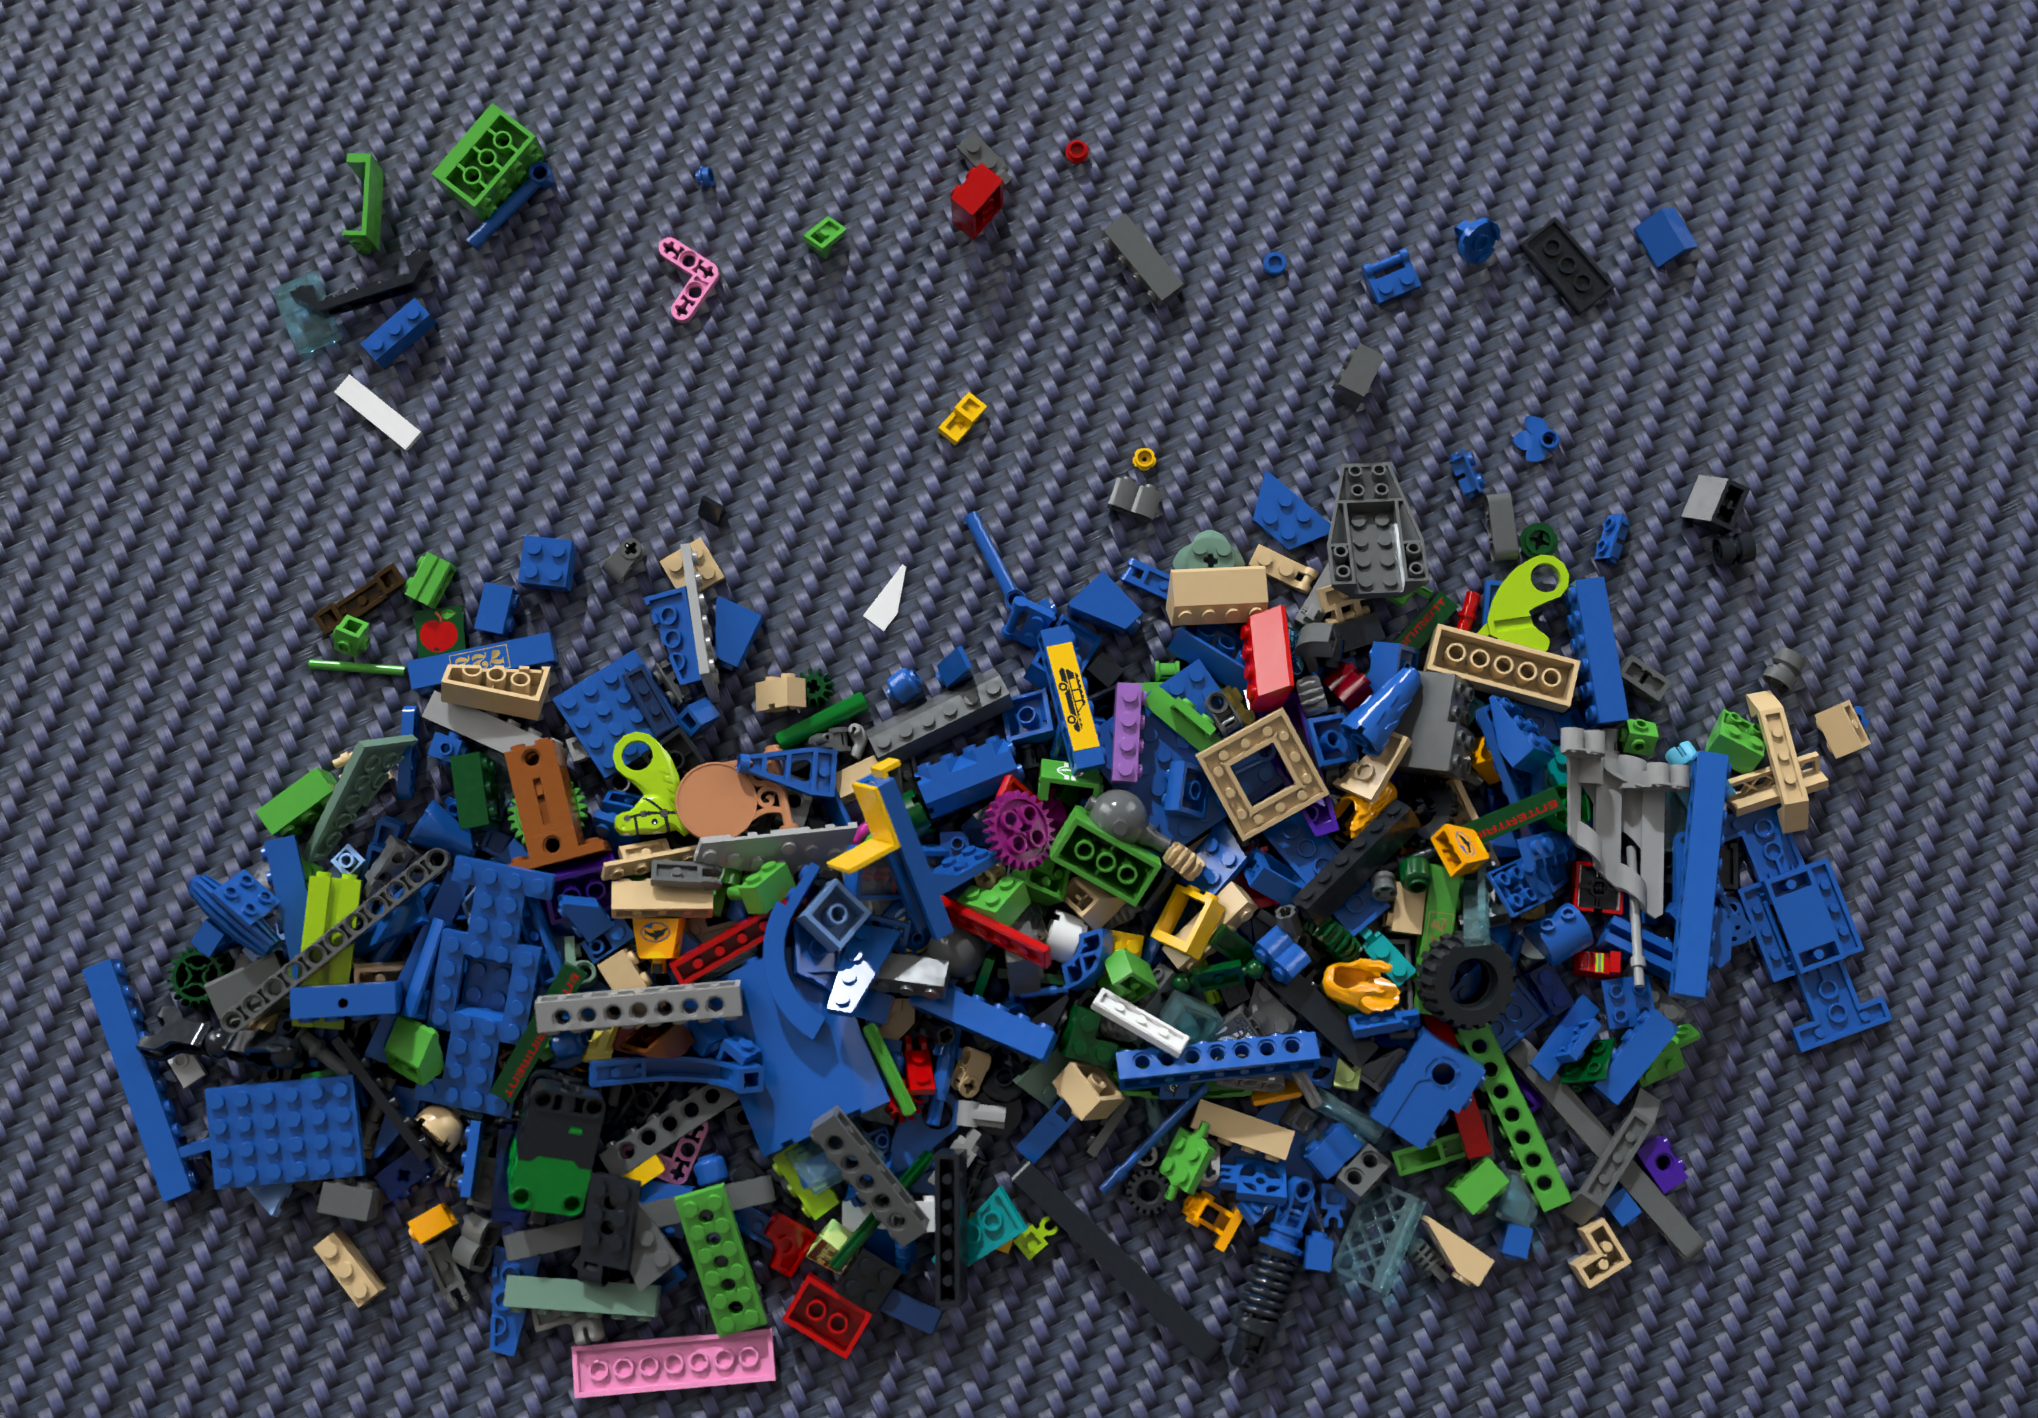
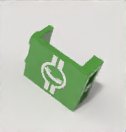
[1038,758,1104,801]

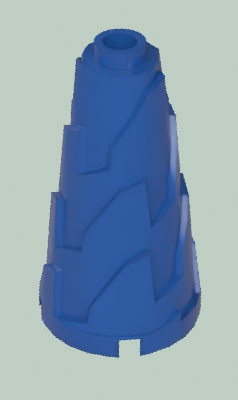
[1339,667,1421,757]

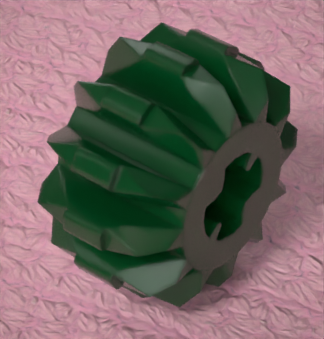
[799,668,835,709]

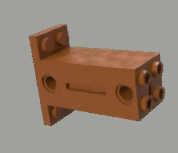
[504,738,613,871]

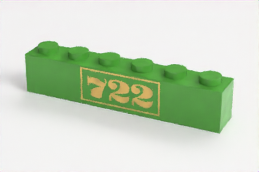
[1412,863,1464,1015]

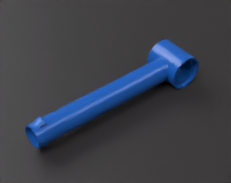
[466,161,555,249]
[964,511,1026,614]

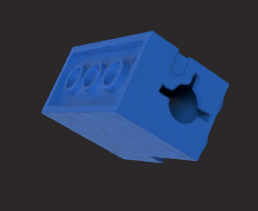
[1370,1026,1487,1150]

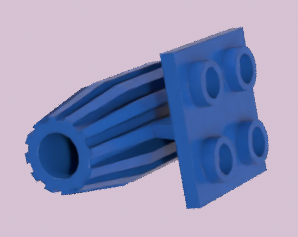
[188,869,281,958]

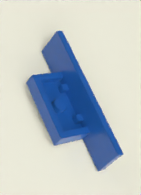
[1529,993,1601,1082]

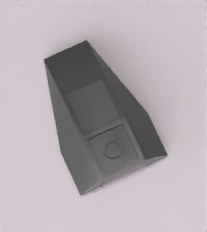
[1327,462,1430,599]

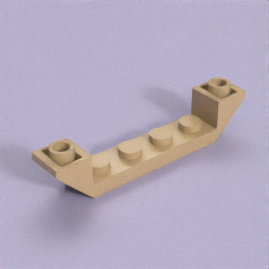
[1745,690,1809,834]

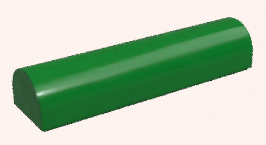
[775,692,870,751]

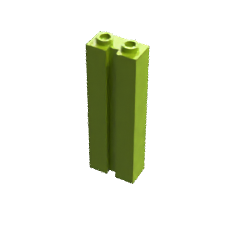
[292,871,363,1030]

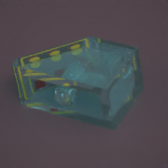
[1495,1169,1537,1228]

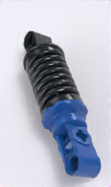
[1229,1176,1315,1374]

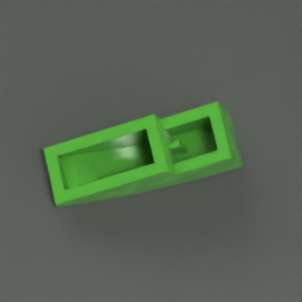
[1392,1131,1466,1177]

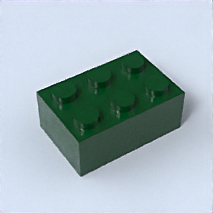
[450,752,504,834]

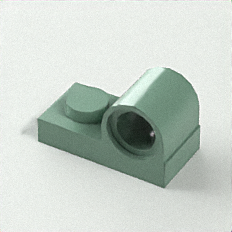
[564,936,598,990]

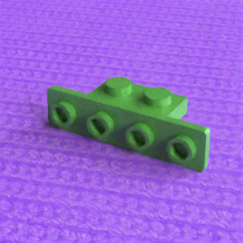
[1145,685,1223,752]
[1637,1023,1701,1088]

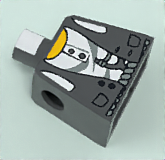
[1209,1002,1267,1057]

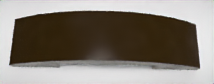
[312,563,406,636]

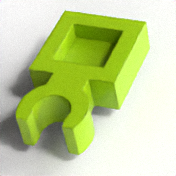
[1013,1216,1058,1260]

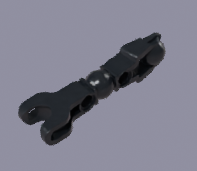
[135,1006,305,1070]

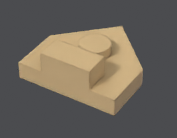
[866,998,915,1040]

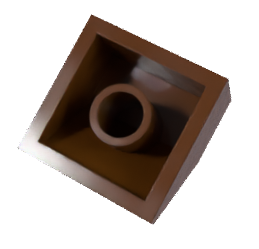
[619,1022,695,1058]

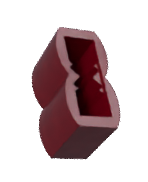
[1321,661,1373,711]

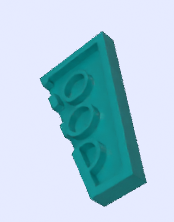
[932,1185,1028,1266]

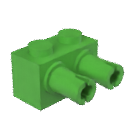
[727,861,796,914]

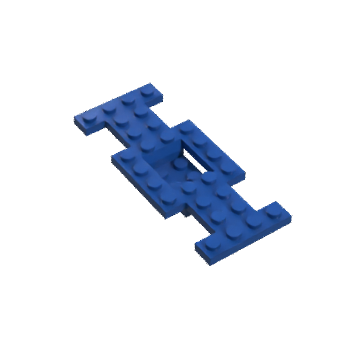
[1721,803,1893,1053]
[414,855,556,1119]

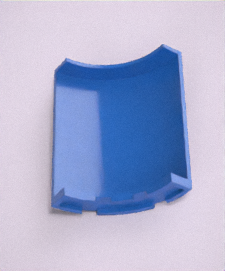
[702,946,890,1157]

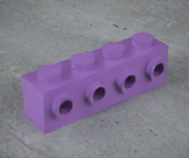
[1110,682,1146,785]

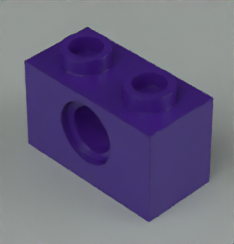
[1634,1134,1689,1194]

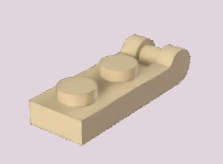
[1248,544,1318,595]

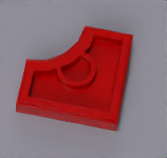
[763,1210,818,1278]

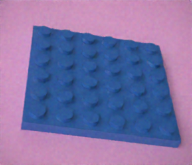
[1099,659,1281,861]

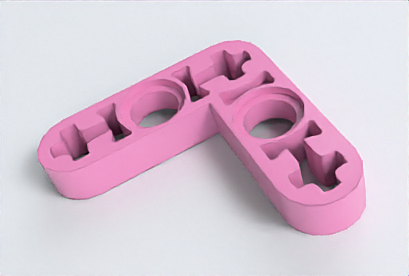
[659,238,720,324]
[621,1116,710,1184]

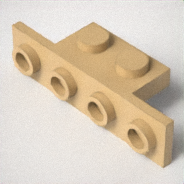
[601,838,697,881]

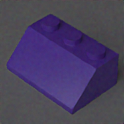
[538,852,619,925]

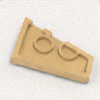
[1332,732,1412,804]

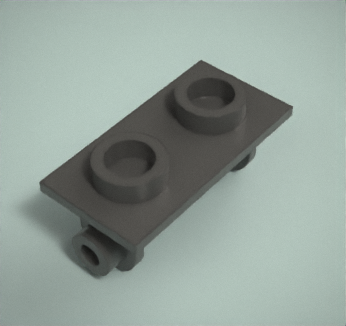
[651,660,693,711]

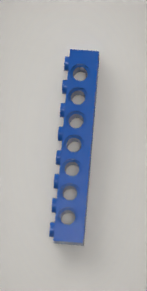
[1116,1031,1320,1091]

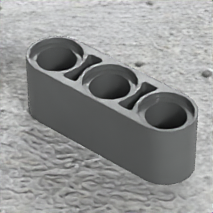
[1484,493,1519,562]

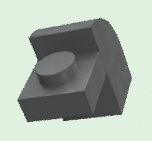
[1294,623,1337,673]

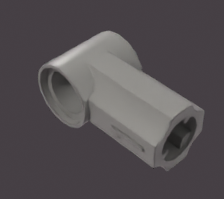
[956,1100,1006,1129]

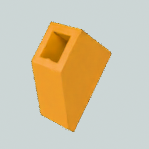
[408,1202,458,1244]

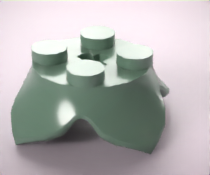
[1172,530,1245,570]

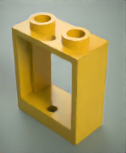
[1150,884,1226,961]

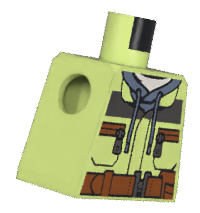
[806,1218,853,1274]

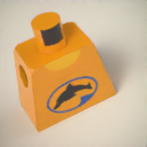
[1430,824,1490,877]
[633,918,686,973]

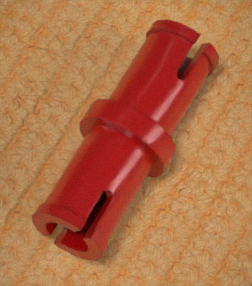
[1456,591,1482,632]

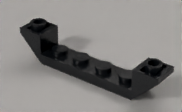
[290,249,433,318]

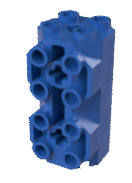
[914,735,1025,821]

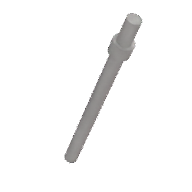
[1626,846,1646,988]

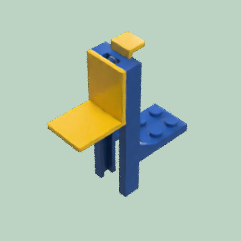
[827,758,1001,941]

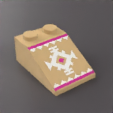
[1419,1214,1494,1287]

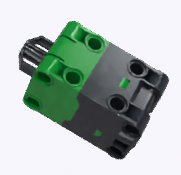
[507,1066,606,1228]

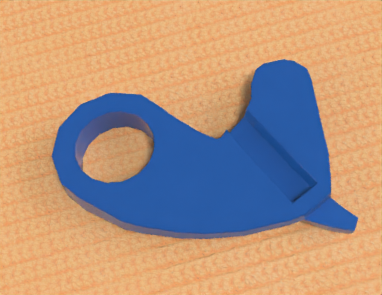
[890,1093,958,1195]

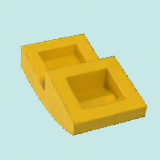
[937,392,987,446]

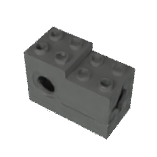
[1394,671,1476,781]

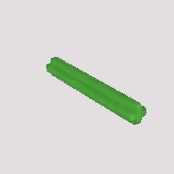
[863,1023,916,1116]

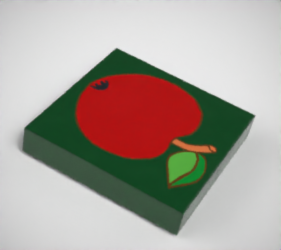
[414,605,468,659]

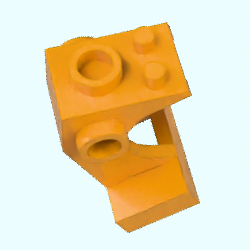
[1181,1190,1243,1252]

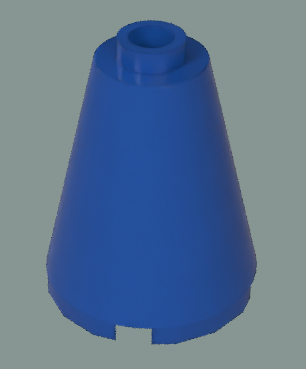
[407,800,479,858]

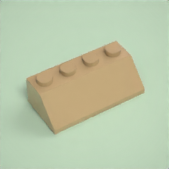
[1166,566,1268,626]

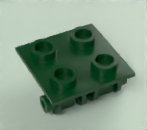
[1560,1038,1615,1092]

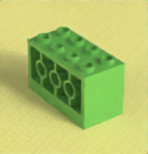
[431,103,545,222]

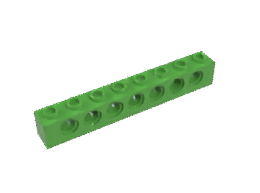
[1455,1022,1572,1212]

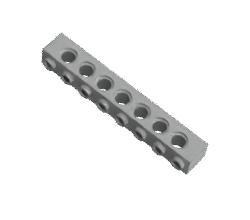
[535,980,743,1035]

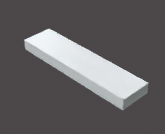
[334,374,423,452]
[1090,988,1190,1058]

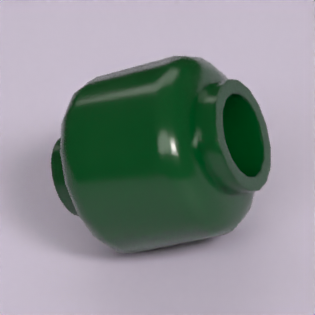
[1398,855,1433,893]

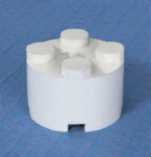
[1042,909,1088,964]

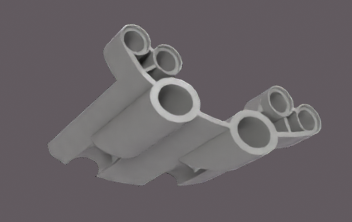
[1560,727,1691,919]

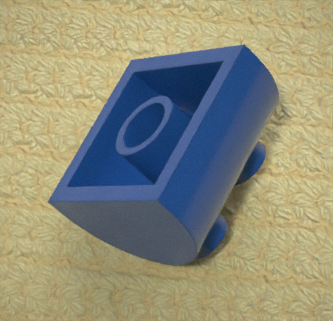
[1161,761,1211,819]
[1523,903,1594,967]

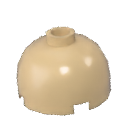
[414,1104,464,1152]

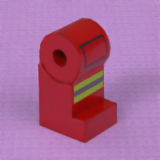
[1573,951,1621,979]

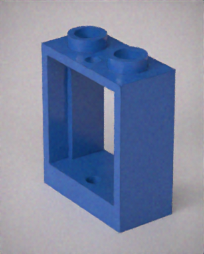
[1242,846,1307,913]

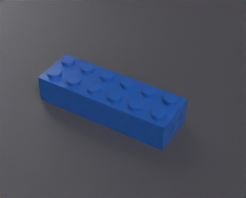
[1562,576,1629,729]

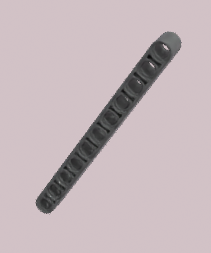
[221,848,452,1033]
[1505,1038,1707,1262]
[503,1175,776,1261]

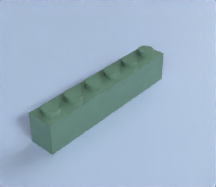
[503,1275,662,1322]

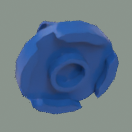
[1454,218,1500,264]

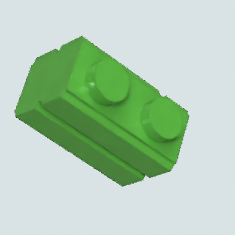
[405,552,457,609]

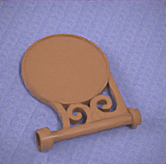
[675,744,799,839]

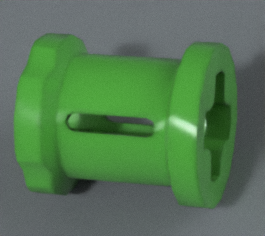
[1155,661,1180,682]

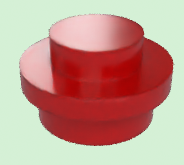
[1065,140,1089,164]

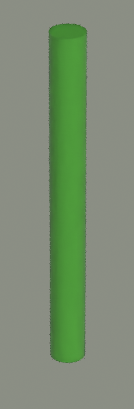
[308,659,407,676]

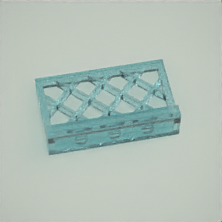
[1331,1181,1426,1295]

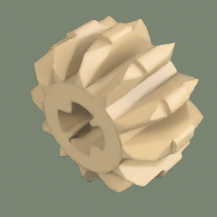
[1162,842,1205,881]

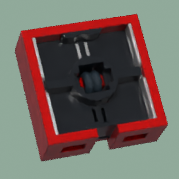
[1569,861,1624,916]

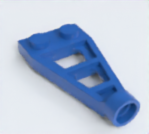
[736,747,837,799]

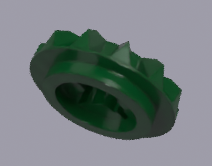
[1519,523,1558,558]

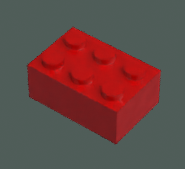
[950,163,1003,240]
[782,1272,872,1359]

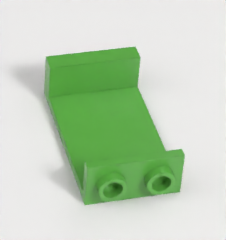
[342,153,384,254]

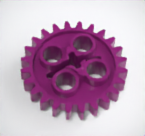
[983,790,1055,871]

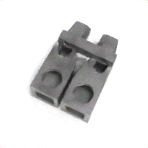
[362,834,436,898]

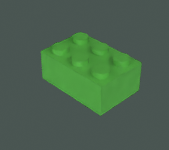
[255,767,338,838]

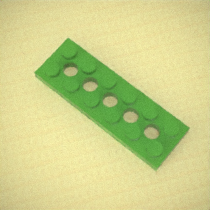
[674,1183,768,1337]

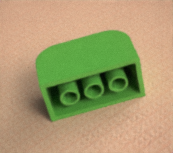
[1049,806,1162,907]

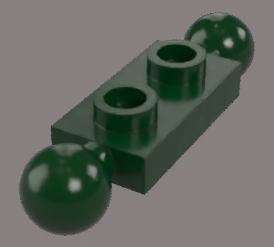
[1173,959,1265,993]

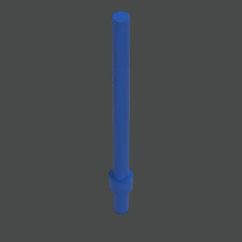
[1099,1082,1210,1194]

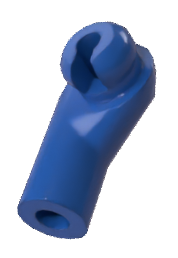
[881,1051,906,1089]

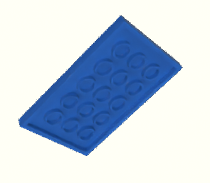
[204,1074,366,1190]

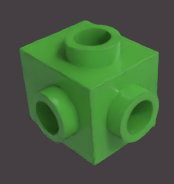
[332,615,370,658]
[1618,719,1658,756]

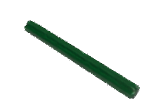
[828,1150,935,1272]

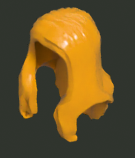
[1333,781,1398,839]
[1322,959,1400,1015]

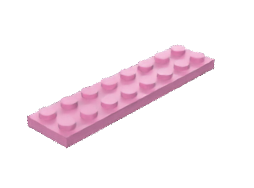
[572,1328,776,1398]

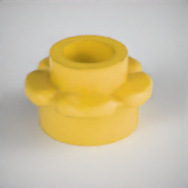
[1133,448,1156,471]

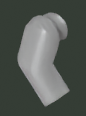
[848,723,868,760]

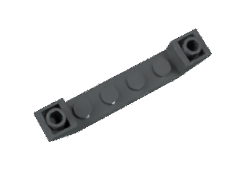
[1560,1087,1661,1226]

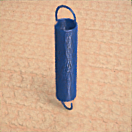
[1508,929,1526,967]

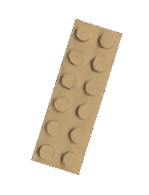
[1423,624,1580,713]

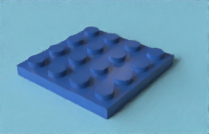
[552,649,683,780]

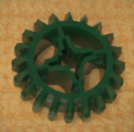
[1301,917,1363,963]
[166,946,234,1010]

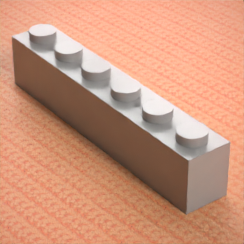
[422,690,569,765]

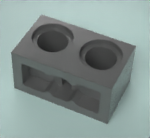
[1620,655,1672,705]
[1334,1144,1392,1206]

